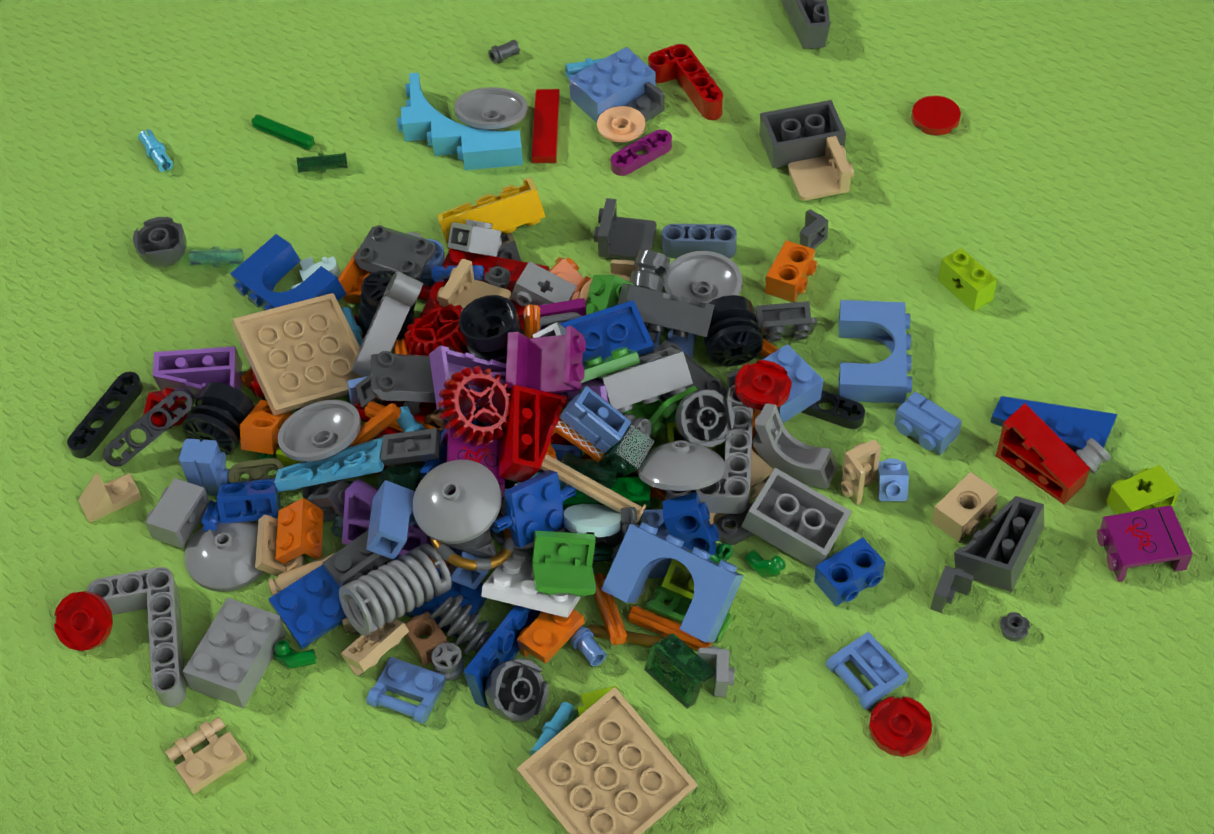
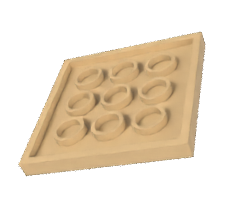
[232,293,363,415]
[516,687,698,834]

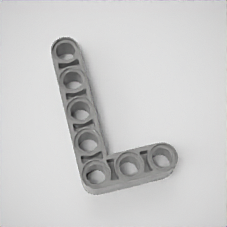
[665,385,753,514]
[87,567,186,707]

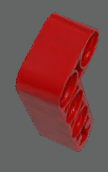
[648,44,723,120]

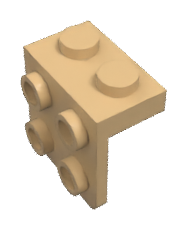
[788,136,854,201]
[437,259,511,308]

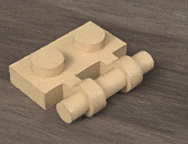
[165,717,247,795]

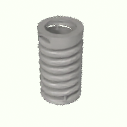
[339,543,452,636]

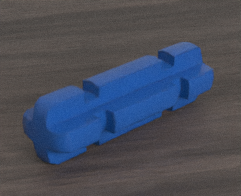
[432,265,485,282]
[201,500,220,532]

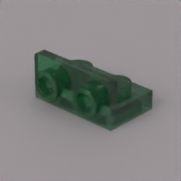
[644,634,715,709]

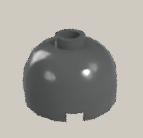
[133,217,187,268]
[675,390,735,447]
[485,659,548,722]

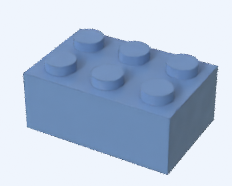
[569,47,656,123]

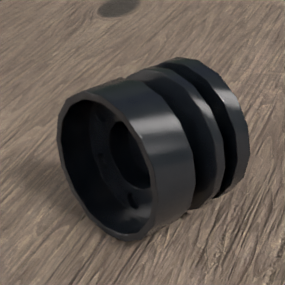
[357,271,416,340]
[458,295,524,364]
[704,295,763,367]
[182,382,255,455]

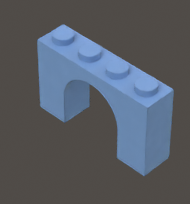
[838,300,912,404]
[366,480,491,589]
[601,522,744,643]

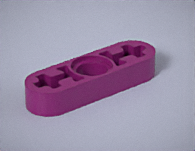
[611,130,672,176]

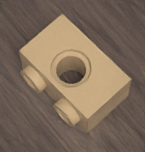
[931,472,999,542]

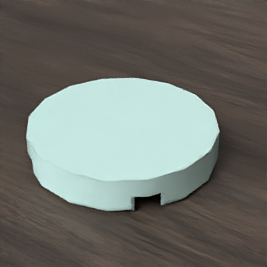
[563,504,622,537]

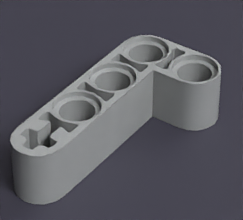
[351,271,423,377]

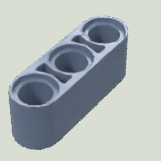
[662,224,737,258]

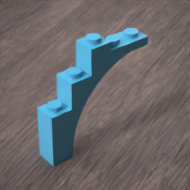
[397,73,523,170]

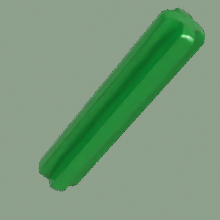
[251,114,315,149]

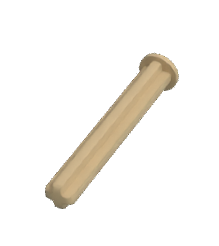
[540,454,647,522]

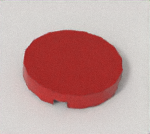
[911,95,961,136]
[734,360,792,410]
[54,591,113,651]
[869,696,932,757]

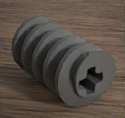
[430,595,496,659]

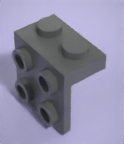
[594,198,657,260]
[755,301,817,342]

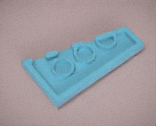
[274,437,384,492]

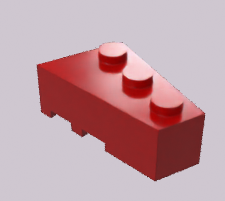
[499,385,567,482]
[996,403,1090,505]

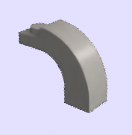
[752,403,838,489]

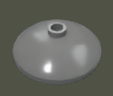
[454,87,527,131]
[663,251,742,303]
[278,400,361,462]
[637,441,725,491]
[413,460,502,544]
[184,521,264,592]

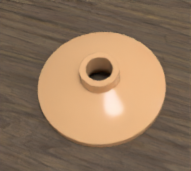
[597,106,646,142]

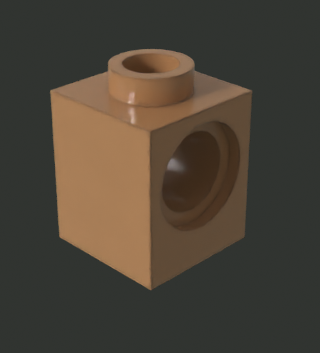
[404,611,447,667]

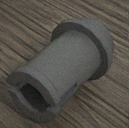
[488,40,520,64]

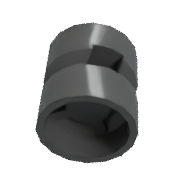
[629,250,670,292]

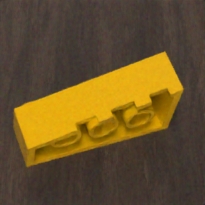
[437,177,546,249]

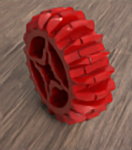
[404,304,469,356]
[437,366,512,446]

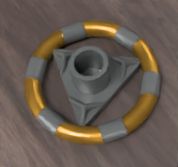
[430,512,514,571]

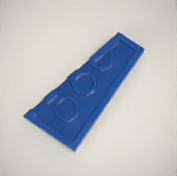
[990,396,1117,453]
[463,605,540,708]

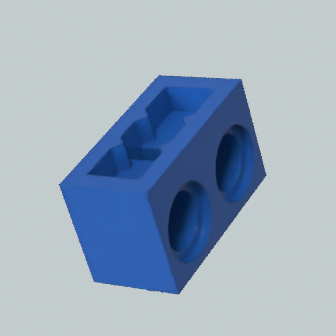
[217,478,281,524]
[663,492,720,555]
[814,537,885,606]

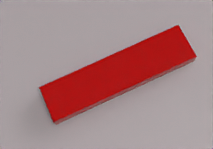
[532,89,560,163]

